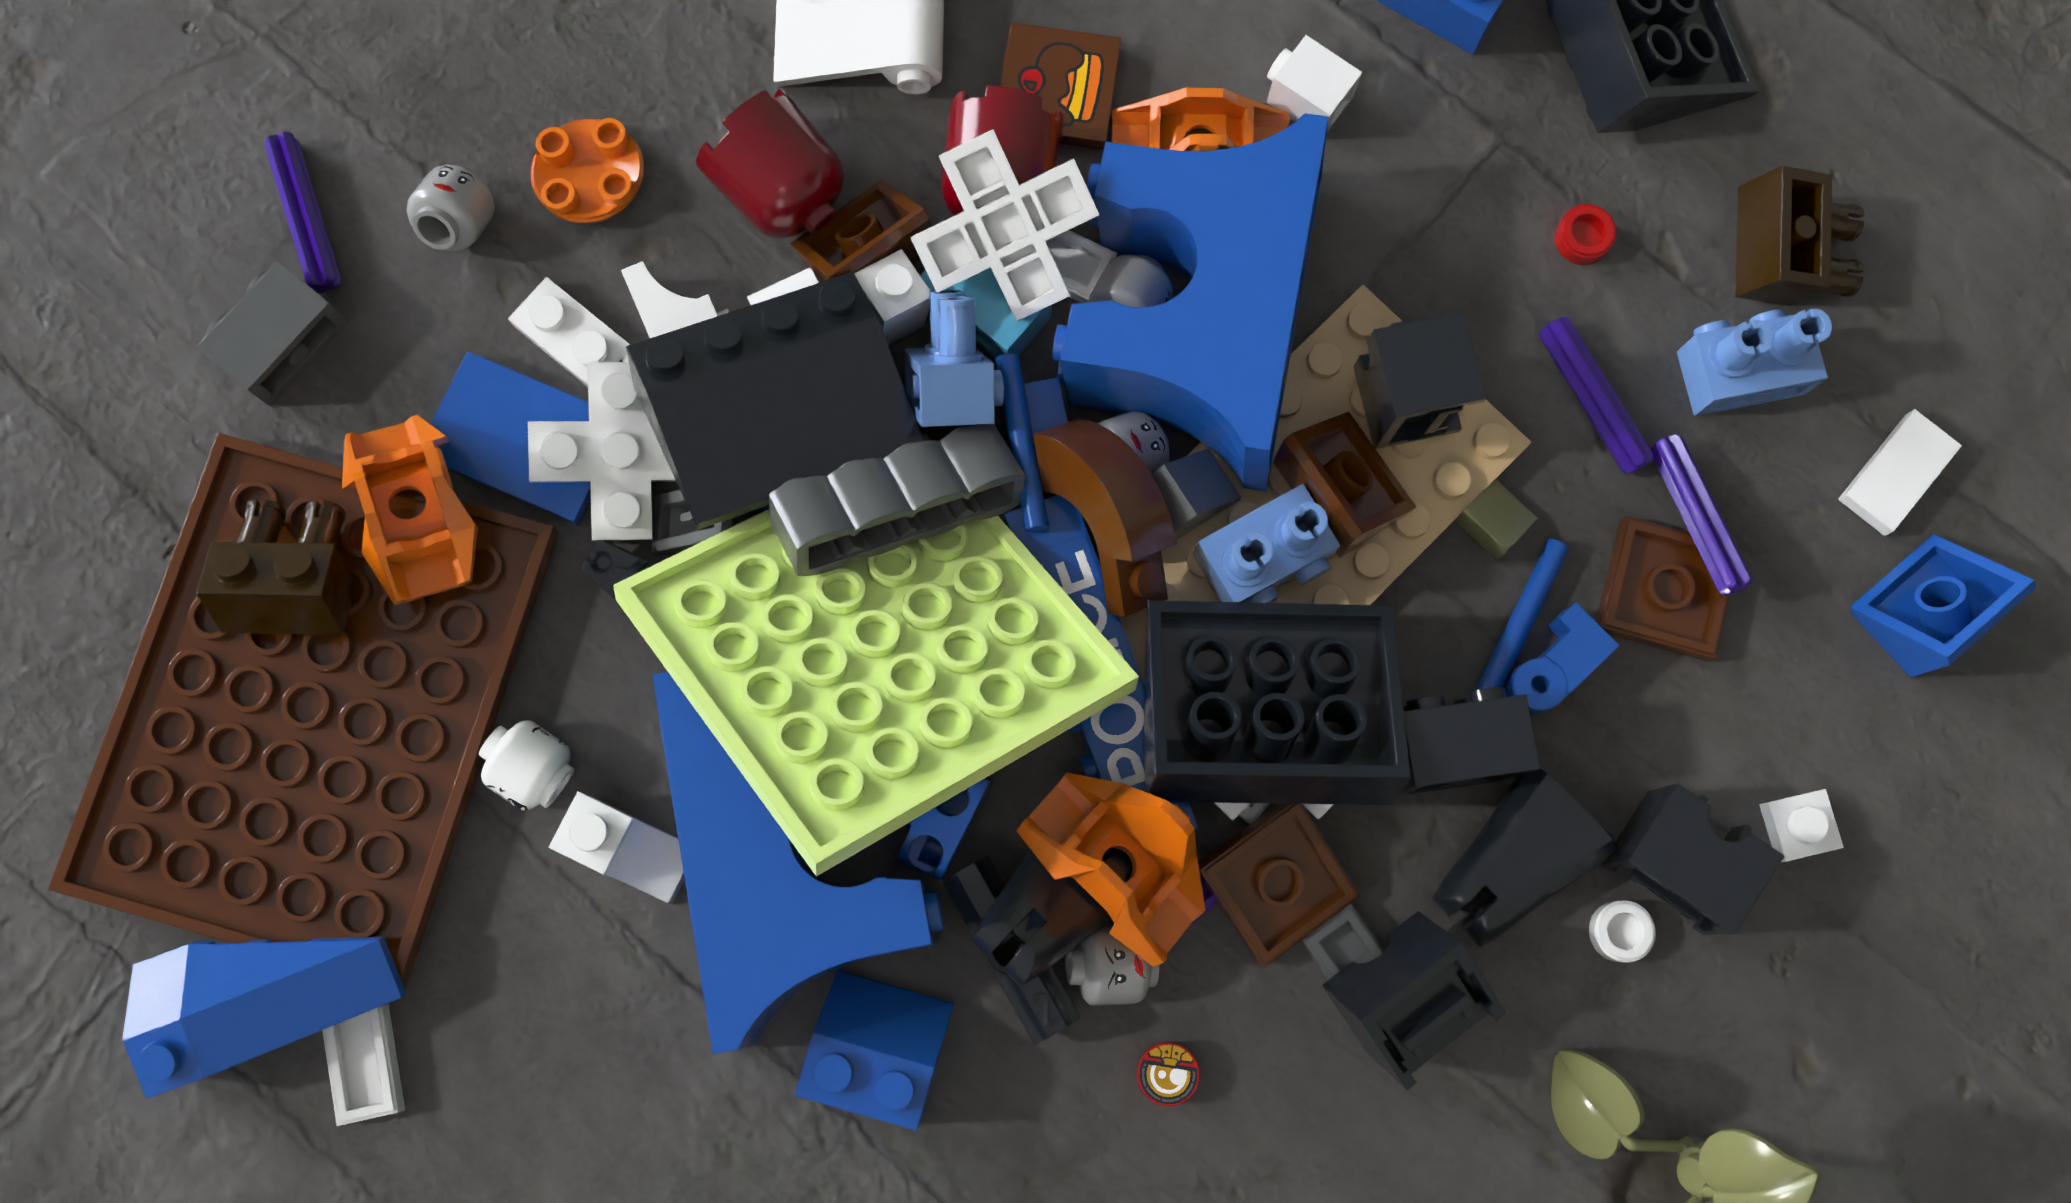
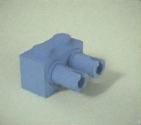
[903,290,1004,427]
[1677,308,1832,417]
[1193,484,1341,603]

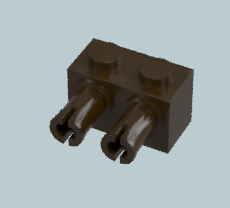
[1735,165,1864,305]
[196,500,356,635]

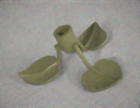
[1551,1049,1821,1203]

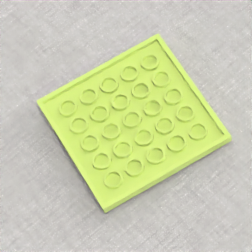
[613,433,1139,877]

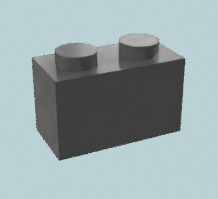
[196,260,349,406]

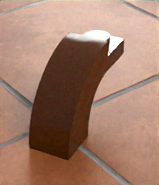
[1033,419,1177,617]

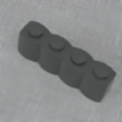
[769,424,1025,576]

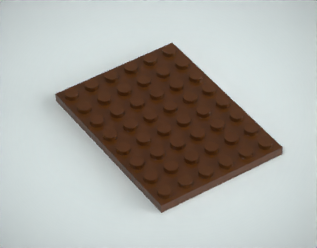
[48,433,559,989]

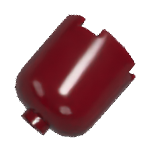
[941,85,1064,215]
[696,88,844,238]

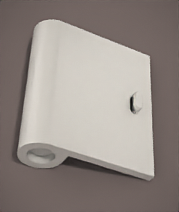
[773,0,944,94]

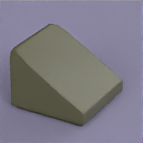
[1454,479,1538,560]

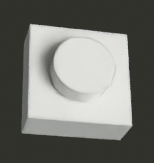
[1759,789,1844,862]

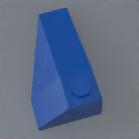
[122,937,406,1099]

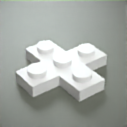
[911,129,1099,322]
[528,362,676,541]

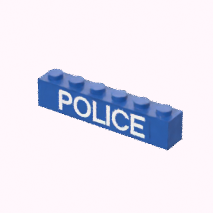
[1004,495,1198,857]

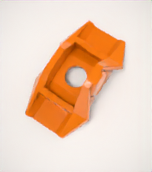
[1111,87,1290,151]
[342,415,478,605]
[1016,772,1206,967]

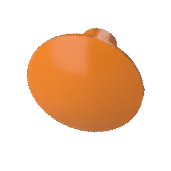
[531,118,644,223]

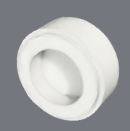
[1589,900,1656,962]

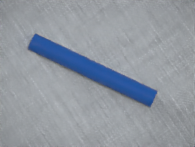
[995,353,1049,532]
[1475,539,1570,691]

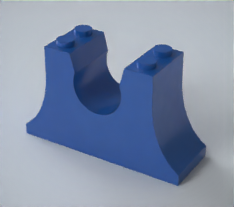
[1053,113,1329,492]
[652,672,946,1054]

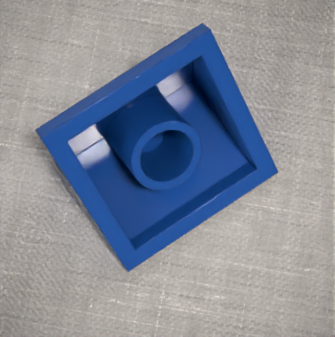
[1850,534,2036,678]

